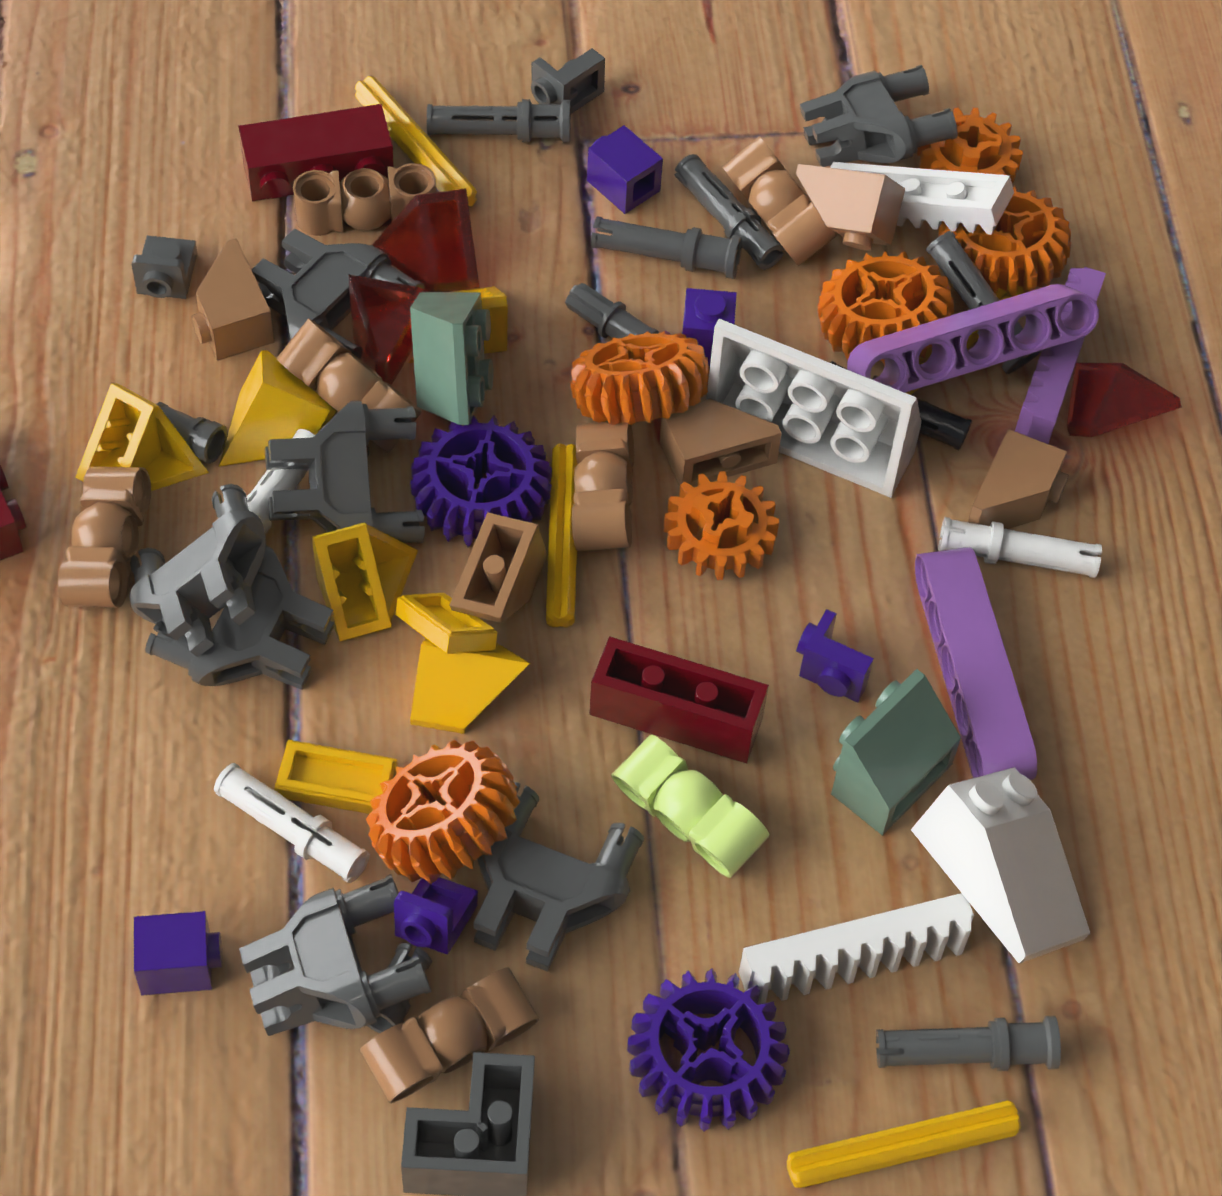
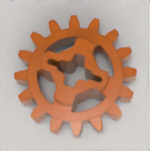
[917,107,1023,184]
[663,471,779,580]

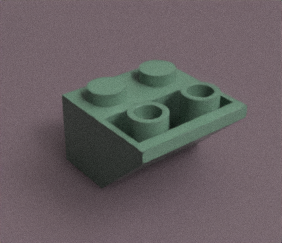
[410,292,494,425]
[831,669,961,836]

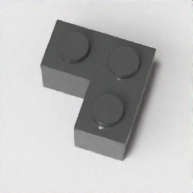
[401,1052,535,1196]

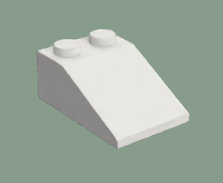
[911,767,1090,963]

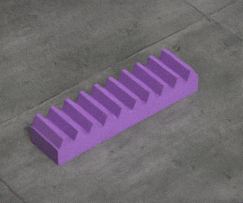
[1015,267,1106,444]

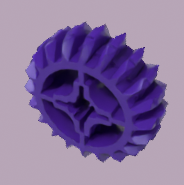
[410,415,552,548]
[627,968,790,1132]

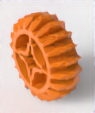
[938,186,1071,297]
[818,250,954,366]
[570,331,709,426]
[366,739,520,884]

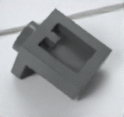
[531,48,605,114]
[131,235,198,299]

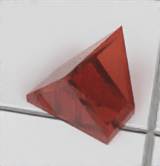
[371,188,480,292]
[348,274,428,386]
[1067,362,1182,437]

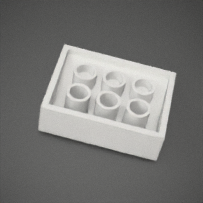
[706,319,921,498]

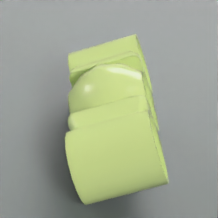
[611,735,770,878]

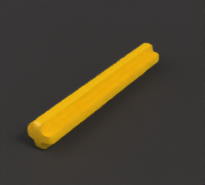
[355,76,477,211]
[546,443,578,628]
[787,1100,1021,1188]

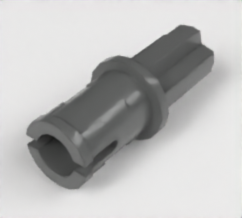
[565,283,659,338]

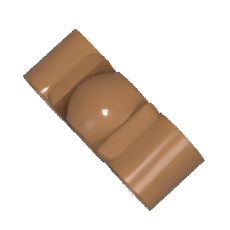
[722,136,837,266]
[293,163,437,236]
[276,318,422,452]
[572,422,634,552]
[58,467,151,608]
[360,967,539,1103]

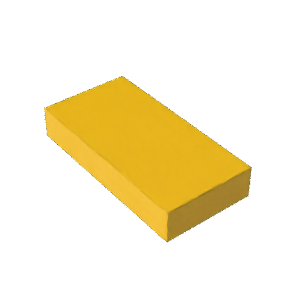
[395,593,498,654]
[274,740,398,814]

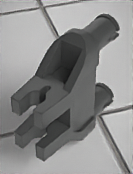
[800,65,958,167]
[251,228,425,359]
[264,401,425,544]
[130,484,266,658]
[145,546,334,690]
[474,782,644,972]
[239,874,431,1036]

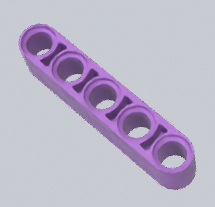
[847,284,1099,393]
[915,547,1037,780]

